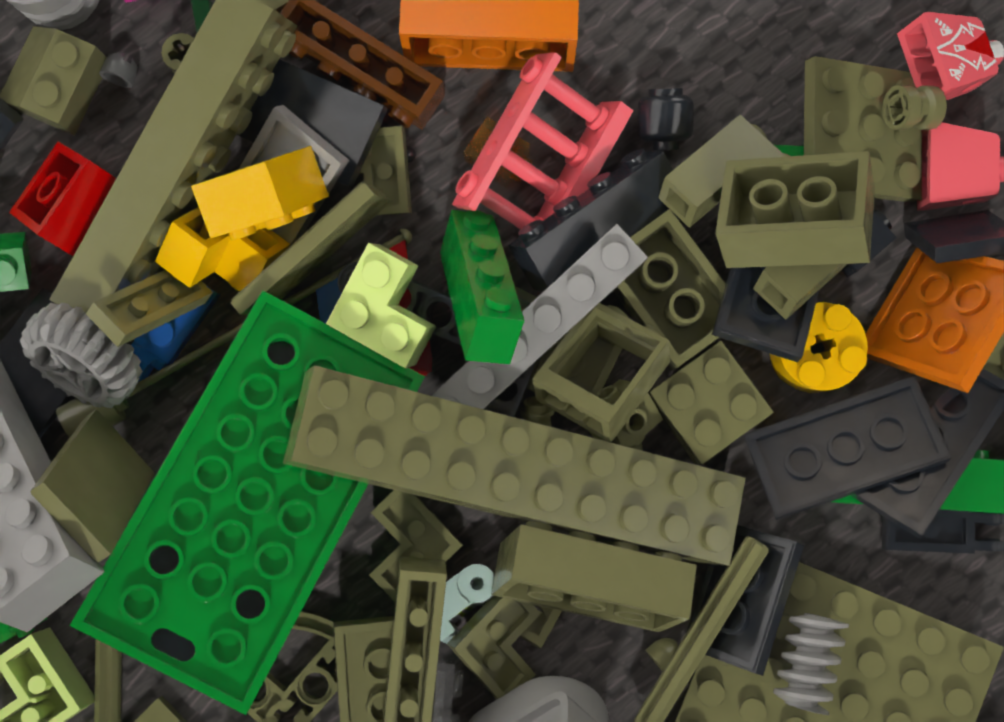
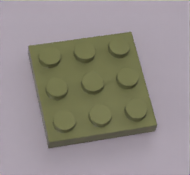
[804,56,922,202]

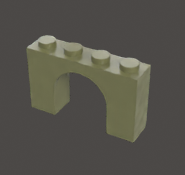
[658,115,847,320]

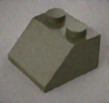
[0,26,107,136]

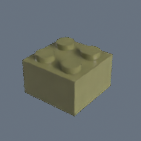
[648,341,774,464]

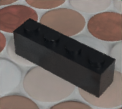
[508,149,673,292]

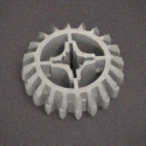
[19,303,143,408]

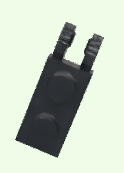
[882,509,1004,554]

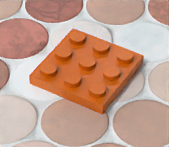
[865,247,1004,393]

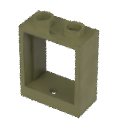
[532,303,670,443]

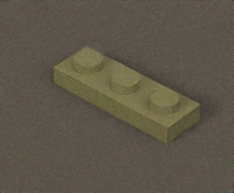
[86,270,213,347]

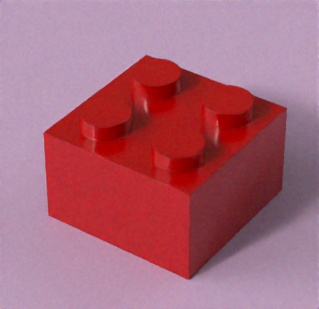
[9,141,117,256]

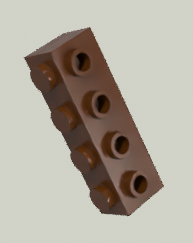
[280,0,445,130]

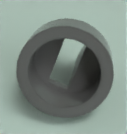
[99,52,138,89]

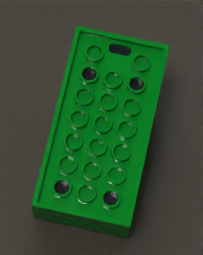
[70,290,425,715]

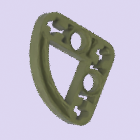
[248,610,338,722]

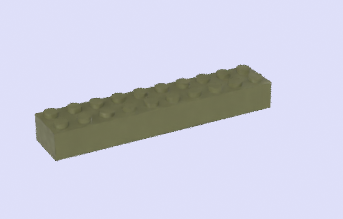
[283,366,746,566]

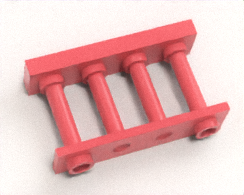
[452,52,634,230]

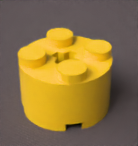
[769,302,868,393]

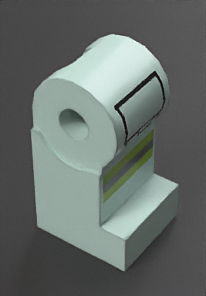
[440,564,495,644]

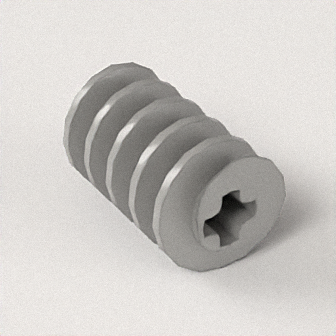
[773,613,849,715]

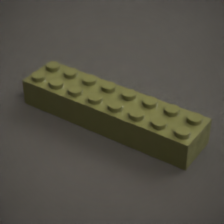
[49,0,297,313]

